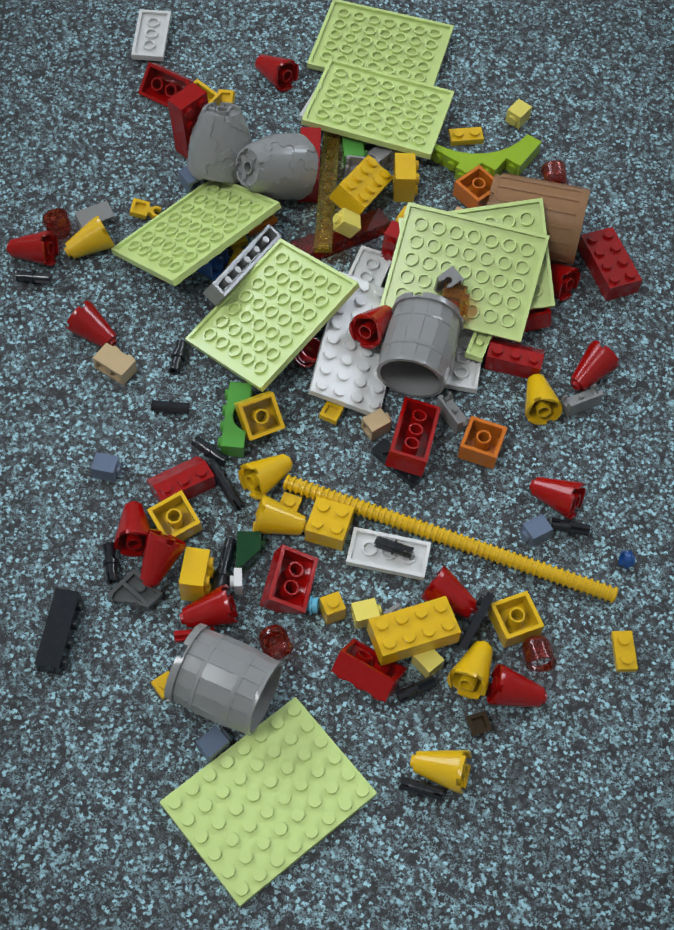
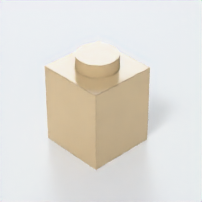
[361,408,392,441]

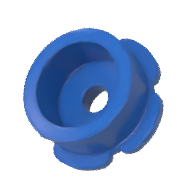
[618,550,635,569]

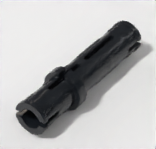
[206,458,245,511]
[211,537,237,591]

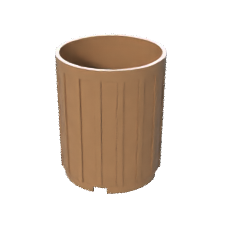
[486,173,590,266]

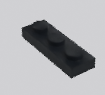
[371,438,426,488]
[457,592,495,650]

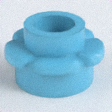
[306,595,319,615]

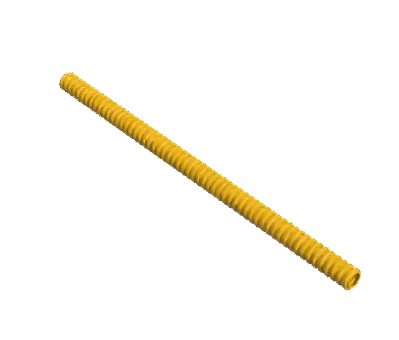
[283,474,618,604]

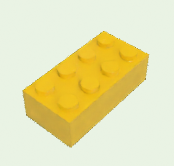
[329,154,394,215]
[367,596,461,666]

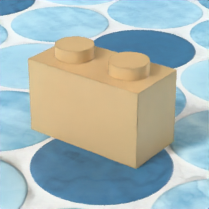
[92,343,137,386]

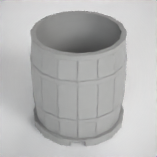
[376,292,465,398]
[164,623,283,736]

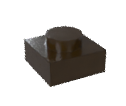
[465,711,493,739]

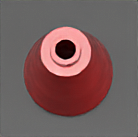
[255,54,299,92]
[6,230,59,266]
[550,262,581,301]
[65,300,117,347]
[349,305,393,349]
[570,341,620,391]
[529,477,586,520]
[114,501,151,557]
[140,529,186,588]
[421,566,477,618]
[179,584,238,628]
[486,664,547,707]

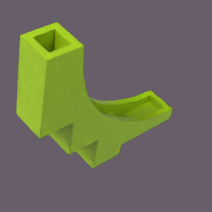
[430,134,542,180]

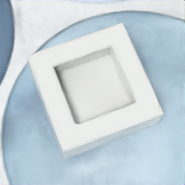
[230,568,243,595]

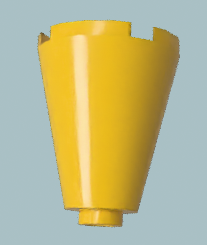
[64,215,115,259]
[525,374,563,425]
[238,454,292,500]
[252,495,308,535]
[447,641,493,699]
[410,750,471,794]

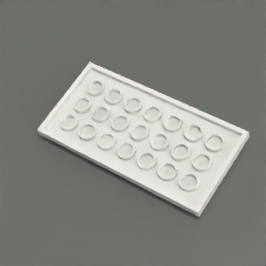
[308,271,386,415]

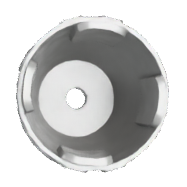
[187,102,252,184]
[236,133,319,201]

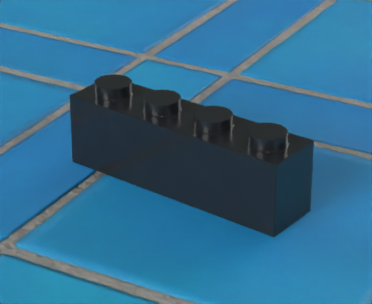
[34,588,84,675]

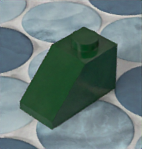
[236,531,265,574]

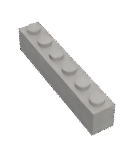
[203,224,281,306]

